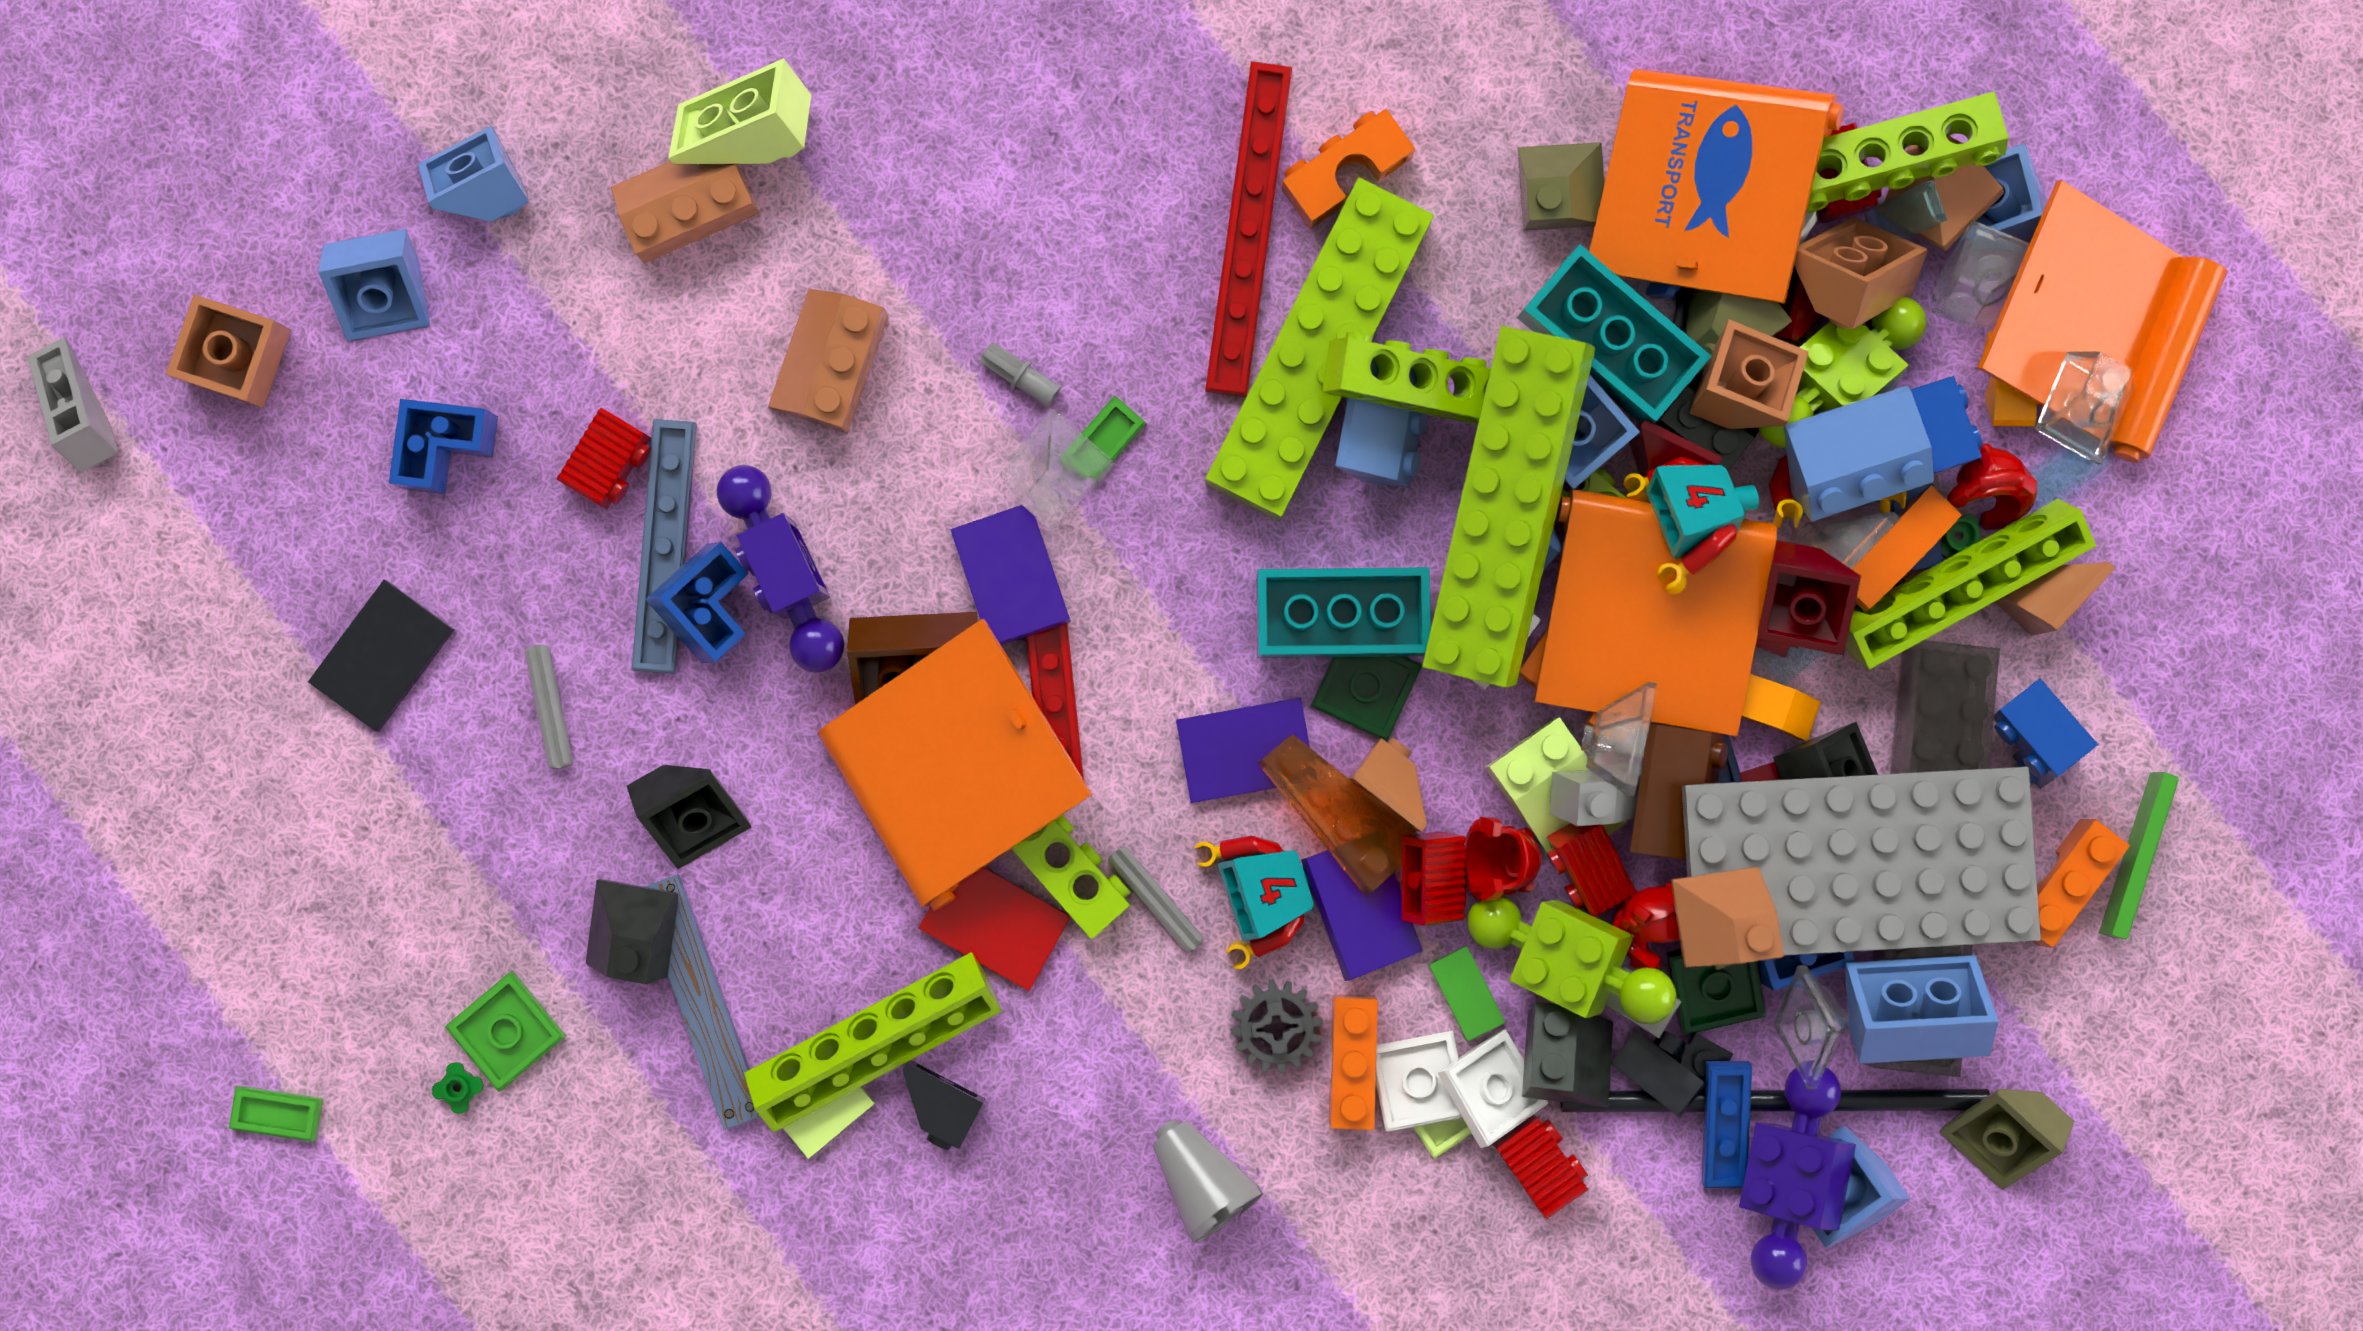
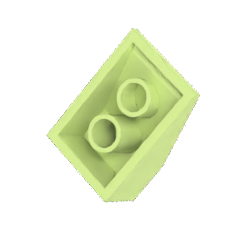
[668,58,811,164]
[1484,717,1627,854]

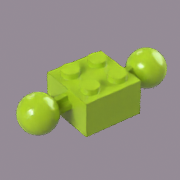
[1758,297,1927,448]
[1467,896,1676,1024]

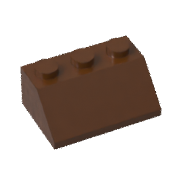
[847,612,978,705]
[1630,723,1728,860]

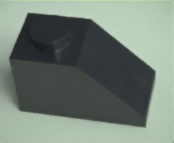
[903,1060,986,1150]

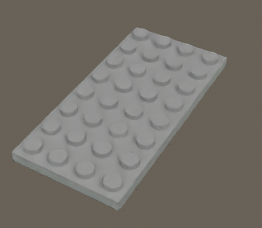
[1682,767,2041,955]

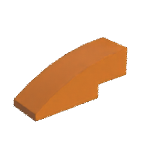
[1849,485,1962,612]

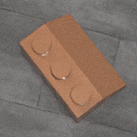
[611,161,759,264]
[1794,217,1928,329]
[768,289,888,434]

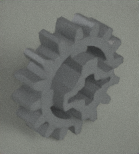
[1230,979,1323,1074]

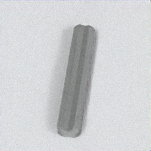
[525,644,573,769]
[1108,846,1203,953]

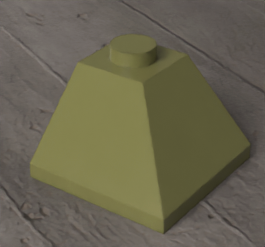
[1518,142,1604,231]
[1686,290,1792,371]
[1939,1089,2075,1190]

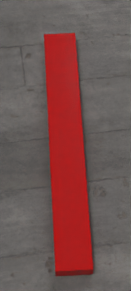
[1205,61,1292,397]

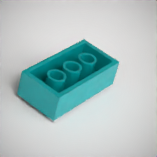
[1516,244,1711,423]
[1256,567,1431,658]

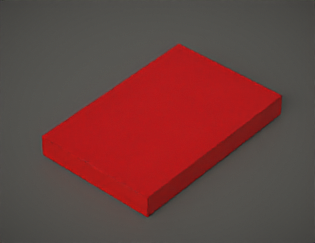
[918,867,1071,991]

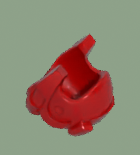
[1947,443,2037,530]
[1464,817,1541,901]
[1613,882,1680,969]

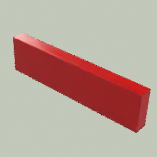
[1026,623,1084,780]

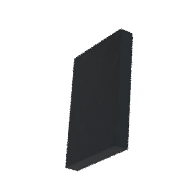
[308,579,455,732]

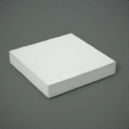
[1437,1029,1549,1148]
[1376,1031,1463,1132]

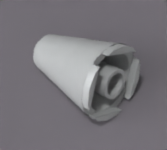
[1152,1119,1264,1244]

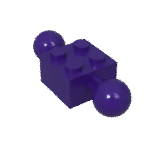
[717,465,844,673]
[1739,1062,1856,1290]

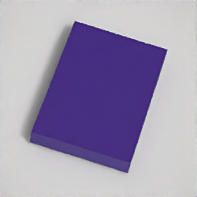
[950,502,1071,646]
[1176,697,1316,803]
[1301,831,1423,981]

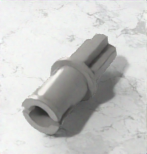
[980,343,1062,408]

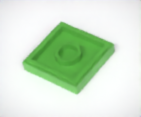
[445,971,567,1092]

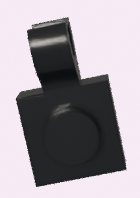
[1653,1031,1733,1083]

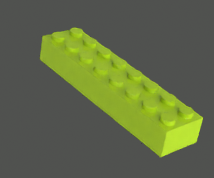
[1205,177,1434,522]
[1422,325,1596,688]

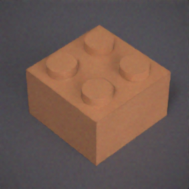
[165,294,291,409]

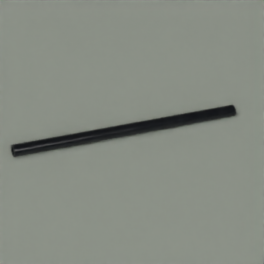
[1560,1089,1990,1113]

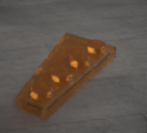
[1257,734,1418,896]

